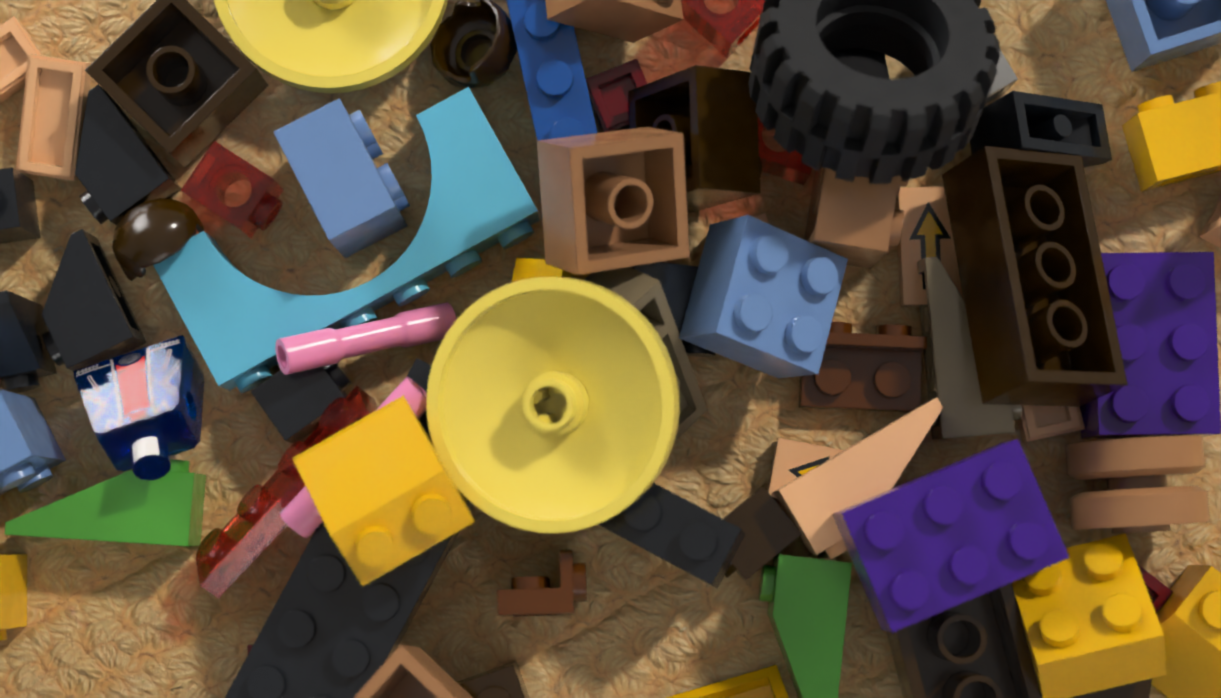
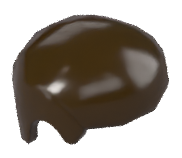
[430,0,517,89]
[112,198,205,281]

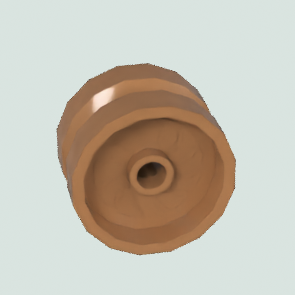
[1065,435,1210,534]

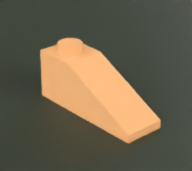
[774,397,944,559]

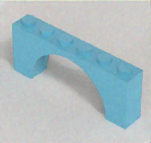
[153,87,540,393]

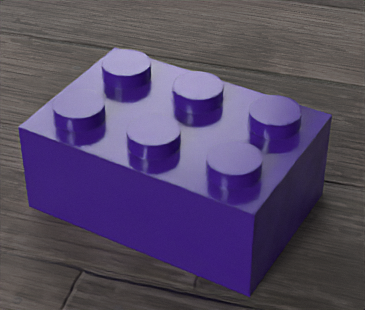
[1080,252,1221,439]
[833,439,1070,633]

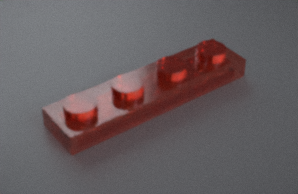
[195,386,378,599]

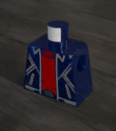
[73,335,205,480]

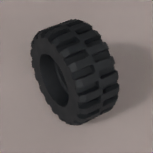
[749,0,1000,184]

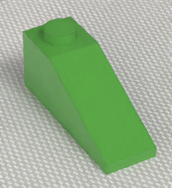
[4,459,206,546]
[759,554,852,698]

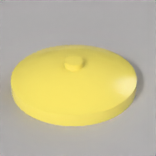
[214,0,448,93]
[426,277,679,533]

